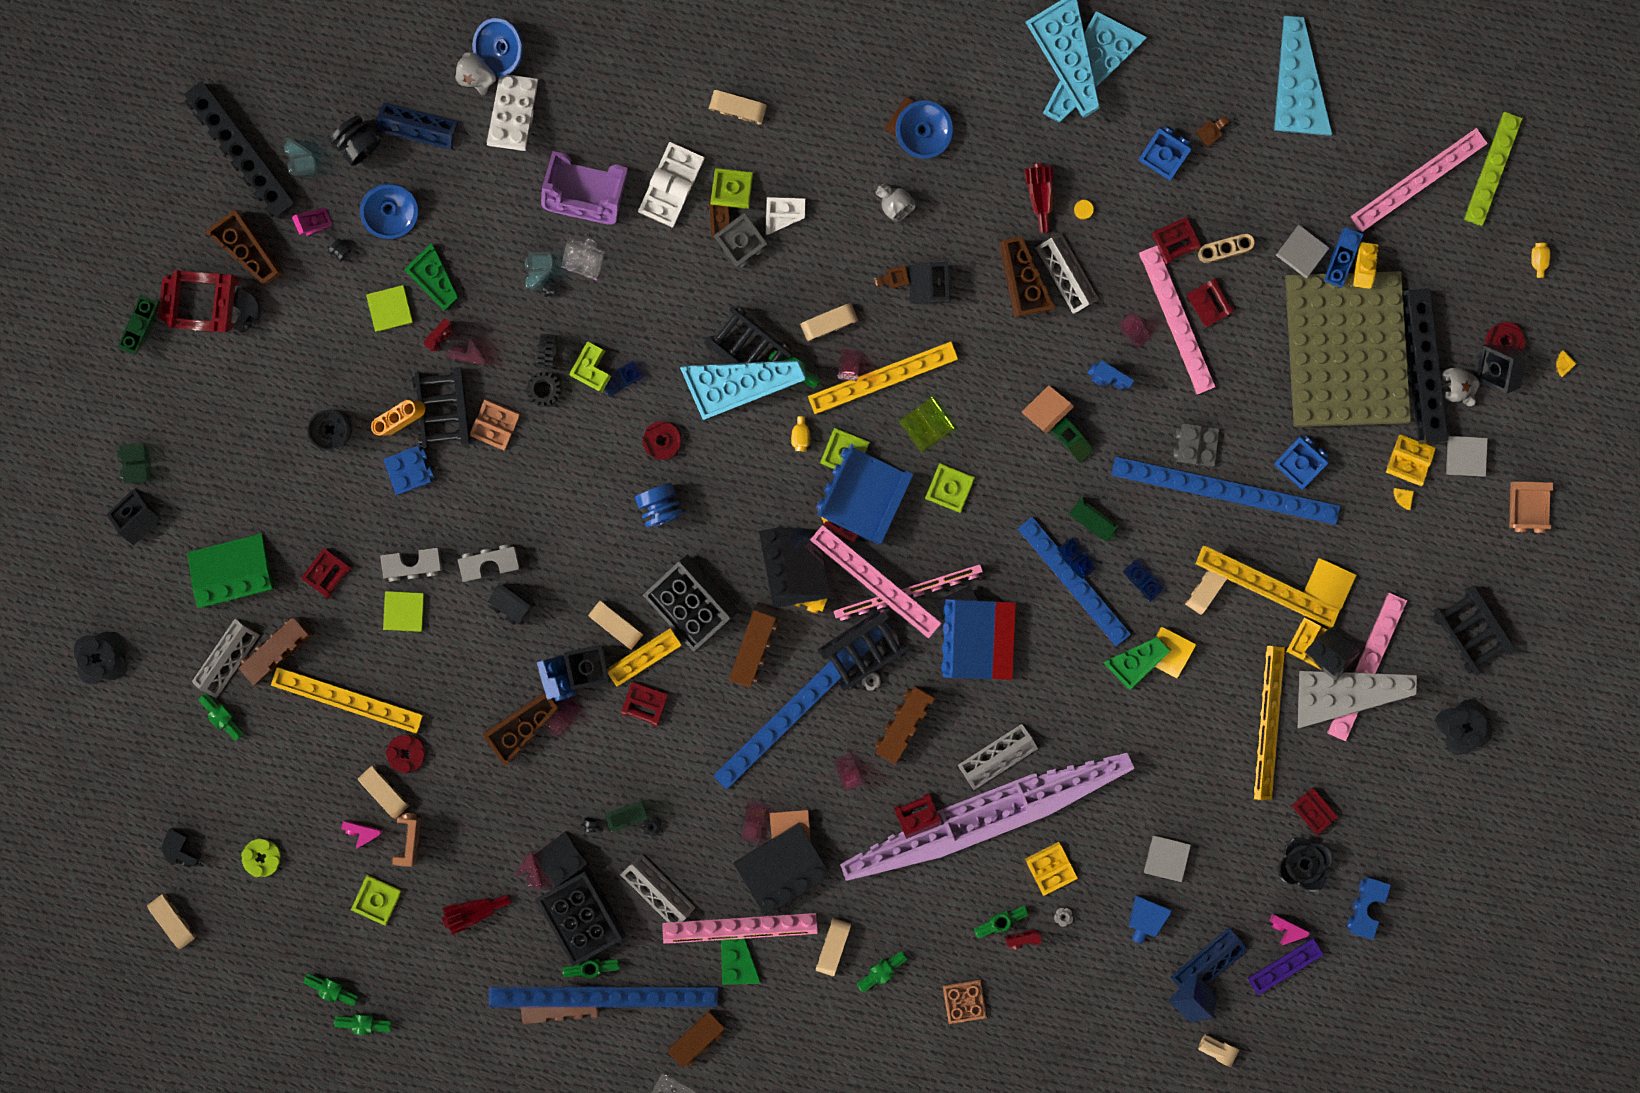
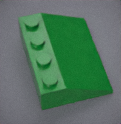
[187,533,276,608]

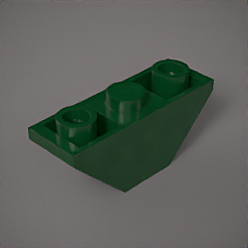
[117,294,159,355]
[1050,417,1094,463]

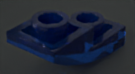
[604,361,643,397]
[1057,538,1095,579]
[1122,559,1164,602]

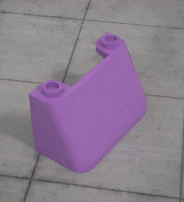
[541,151,628,225]

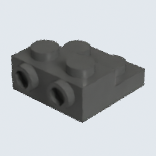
[713,213,767,267]
[1173,424,1219,467]

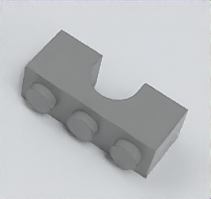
[458,544,521,582]
[380,548,443,582]

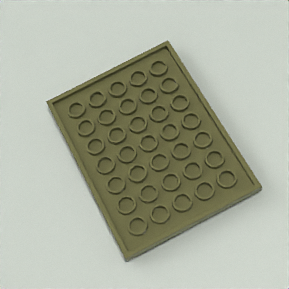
[1285,272,1411,427]

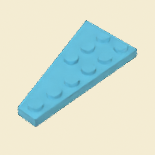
[1026,0,1100,118]
[1043,11,1147,123]
[1274,16,1332,136]
[680,360,807,420]

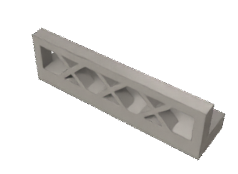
[1036,233,1099,314]
[192,619,260,698]
[958,724,1038,790]
[620,854,695,923]

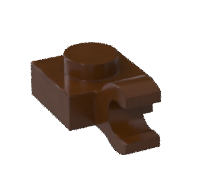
[1195,115,1229,147]
[874,265,909,289]

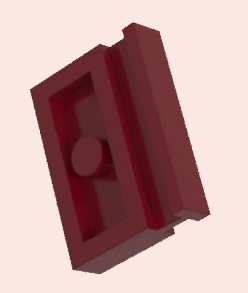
[1291,788,1338,835]

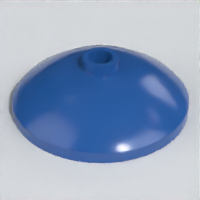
[472,18,523,76]
[896,100,953,159]
[360,183,418,239]

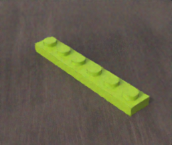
[1464,112,1522,226]

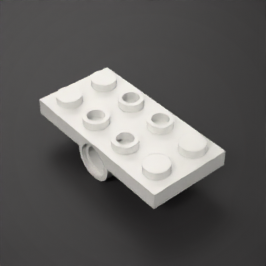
[487,75,538,151]
[638,142,705,228]

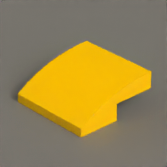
[1386,434,1435,486]
[1303,558,1356,610]
[1286,618,1327,670]
[1154,627,1196,678]
[1025,842,1078,896]

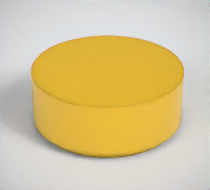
[1074,200,1093,220]

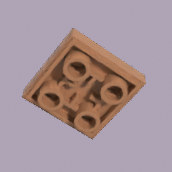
[1022,385,1073,433]
[943,980,987,1024]

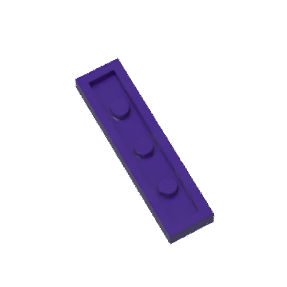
[1247,938,1323,995]

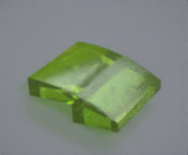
[899,397,954,452]

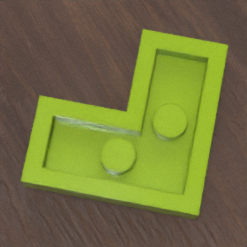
[569,341,611,393]

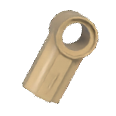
[1198,1035,1239,1067]

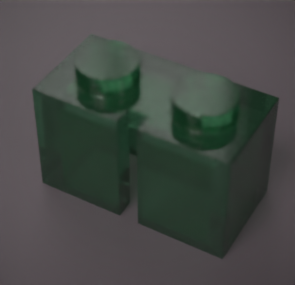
[117,443,151,484]
[605,800,649,832]

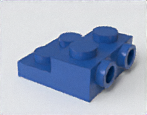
[1138,125,1193,180]
[1087,360,1134,390]
[1274,434,1330,490]
[383,446,434,495]
[537,655,579,701]

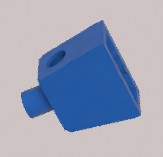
[1128,895,1171,944]

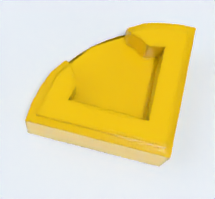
[1556,350,1576,377]
[1394,488,1414,510]

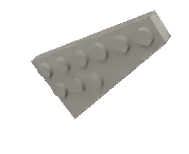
[1298,671,1417,729]

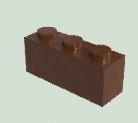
[667,1010,725,1068]

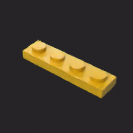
[607,628,681,686]

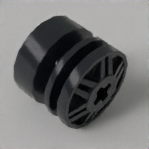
[329,115,381,166]
[307,409,352,450]

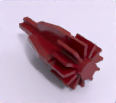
[1025,163,1055,233]
[441,894,511,935]

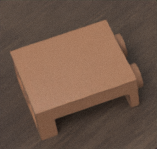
[1509,482,1553,533]
[392,813,421,867]

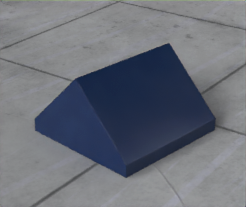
[1168,973,1217,1022]

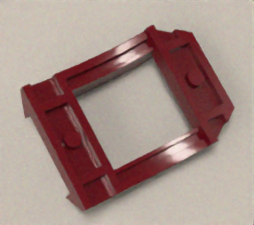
[158,270,240,332]

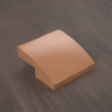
[469,398,521,451]
[770,810,811,841]

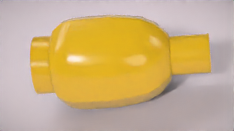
[1532,243,1550,278]
[791,416,810,451]

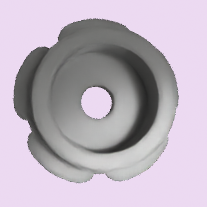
[862,672,881,690]
[1054,908,1073,927]

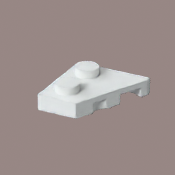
[766,197,805,235]

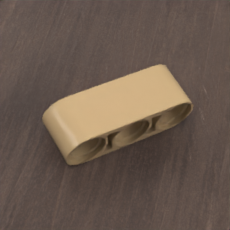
[709,90,767,124]
[1198,234,1254,263]
[800,303,859,342]
[1185,570,1226,615]
[588,601,643,650]
[358,765,410,819]
[147,893,196,950]
[815,918,851,977]

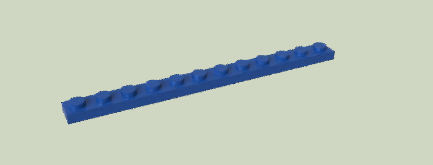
[1111,457,1340,525]
[713,623,891,789]
[489,987,718,1007]

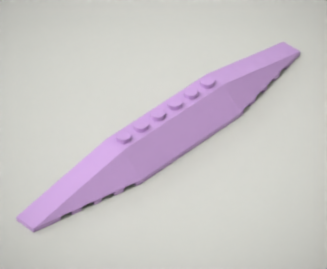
[840,753,1134,881]

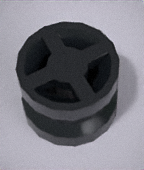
[328,238,352,262]

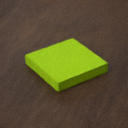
[711,168,753,209]
[366,285,413,332]
[820,428,870,469]
[925,463,975,513]
[383,591,424,632]
[351,875,402,926]

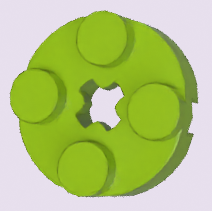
[241,839,281,877]

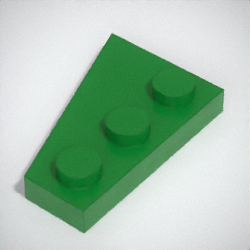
[404,243,458,311]
[1103,636,1171,690]
[721,938,761,985]

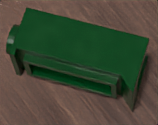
[1068,497,1118,542]

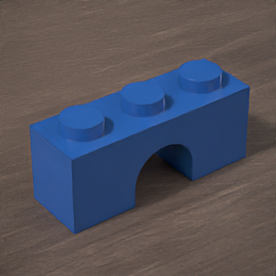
[1347,877,1391,940]

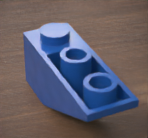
[1324,227,1363,288]

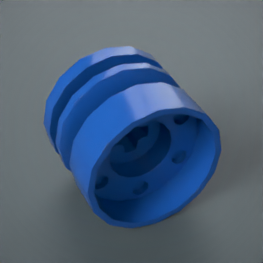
[634,483,683,528]

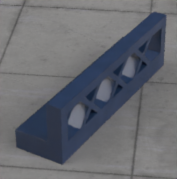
[376,102,458,150]
[1171,927,1248,988]

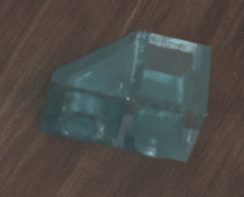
[284,137,318,178]
[525,252,553,293]

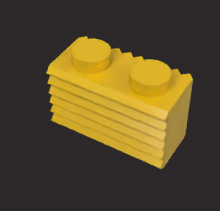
[1353,242,1378,289]

